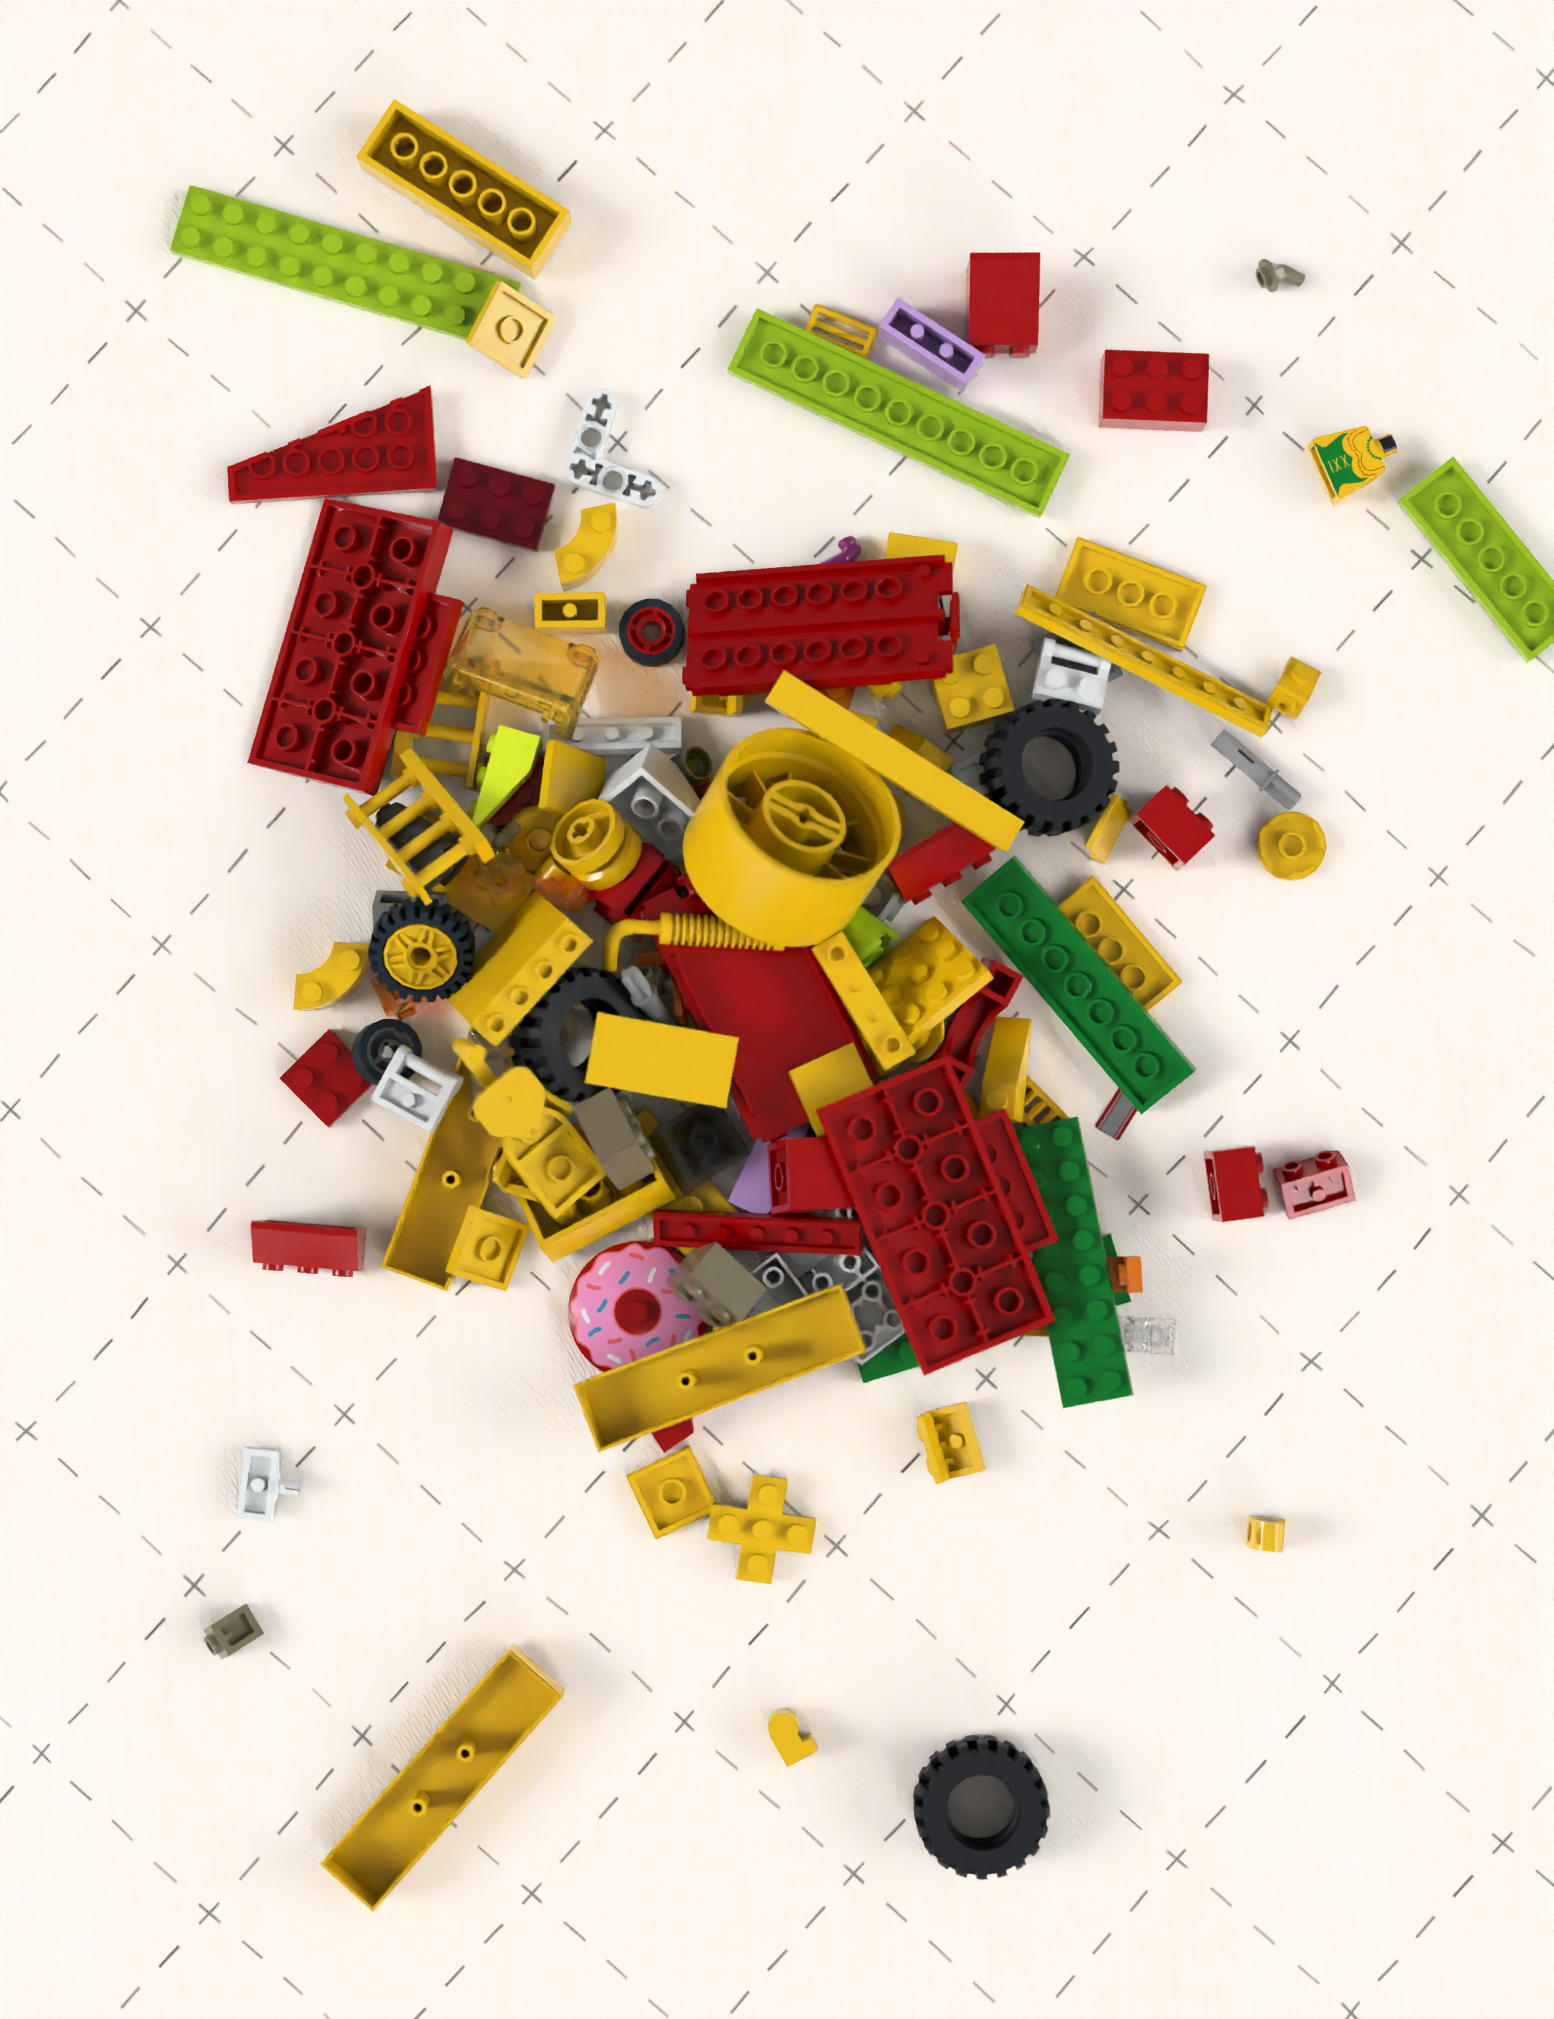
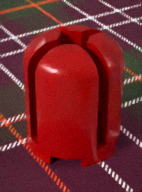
[584,842,682,943]

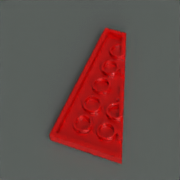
[227,385,438,504]

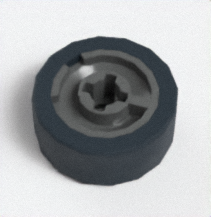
[352,1019,422,1086]

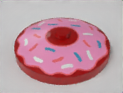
[568,1241,707,1372]

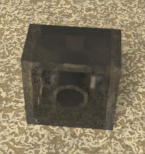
[648,1103,751,1196]

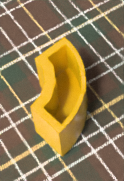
[554,502,618,592]
[293,942,371,1011]

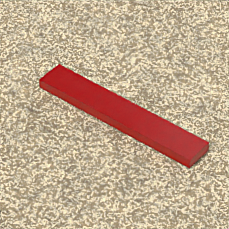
[653,1209,864,1256]

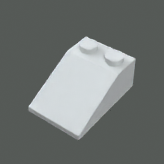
[598,743,701,865]

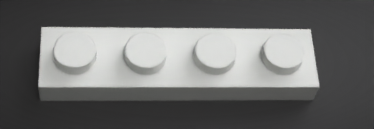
[542,716,682,756]

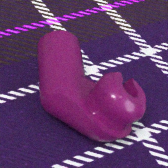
[819,536,861,564]

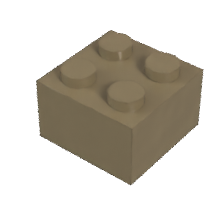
[573,1087,656,1190]
[667,1242,767,1327]

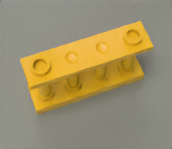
[390,649,501,791]
[342,748,495,906]
[811,931,916,1082]

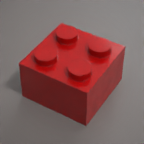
[1129,785,1216,871]
[1203,1146,1269,1222]

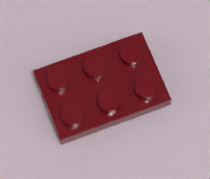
[437,457,556,553]

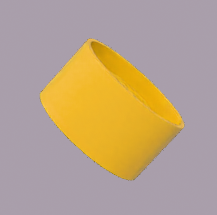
[683,728,901,947]

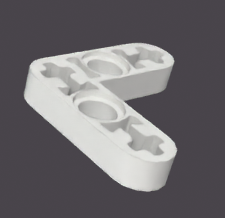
[564,388,662,509]

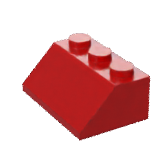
[884,822,996,906]
[250,1219,367,1277]

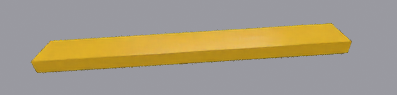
[1015,584,1273,738]
[764,670,1024,853]

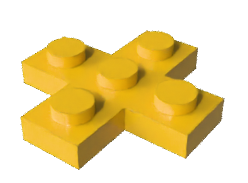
[706,1473,817,1584]

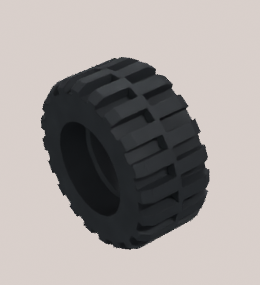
[979,698,1120,837]
[507,967,646,1102]
[913,1735,1050,1880]

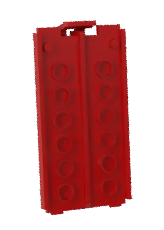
[682,554,960,697]
[640,873,879,1144]

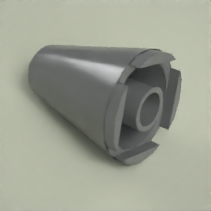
[375,802,469,896]

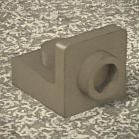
[204,1604,264,1660]

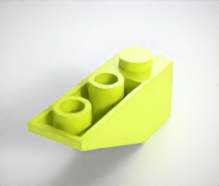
[467,725,542,829]

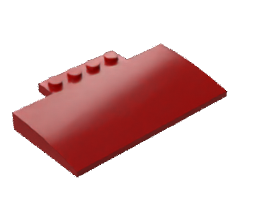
[247,498,464,796]
[816,1056,1059,1376]

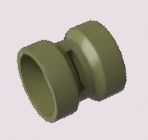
[669,746,712,786]

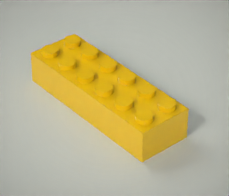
[356,99,572,280]

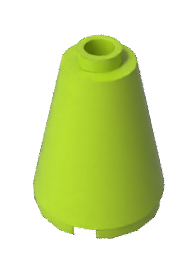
[842,906,899,971]

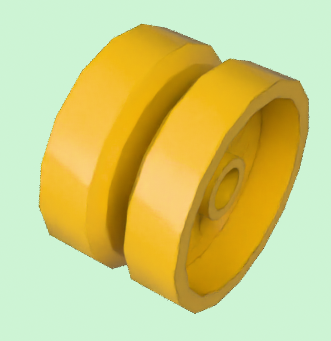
[550,799,642,891]

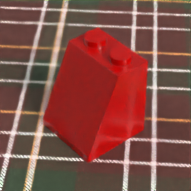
[966,252,1040,359]
[767,1137,856,1215]

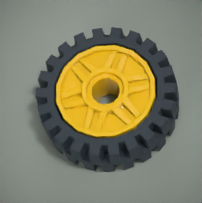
[369,897,475,1003]

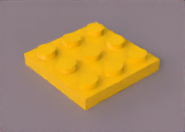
[867,916,993,1045]

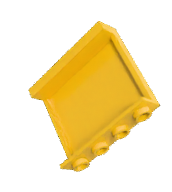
[446,890,592,1047]

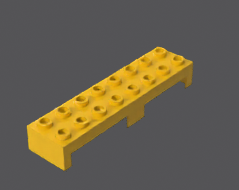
[381,1026,515,1291]
[573,1282,867,1453]
[320,1643,565,1912]

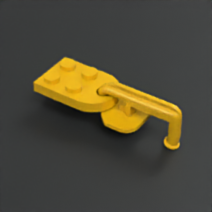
[453,1038,607,1219]

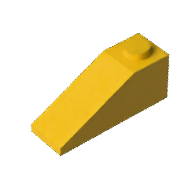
[979,1016,1032,1123]

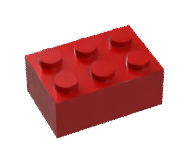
[1098,349,1210,432]

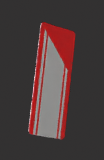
[1096,1088,1137,1140]

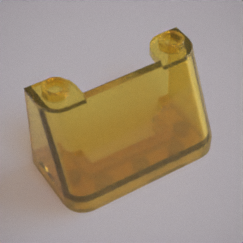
[440,607,601,740]

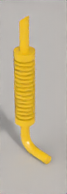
[603,912,822,972]

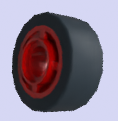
[619,598,685,667]

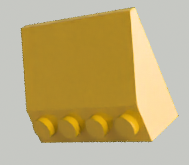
[517,1098,677,1263]

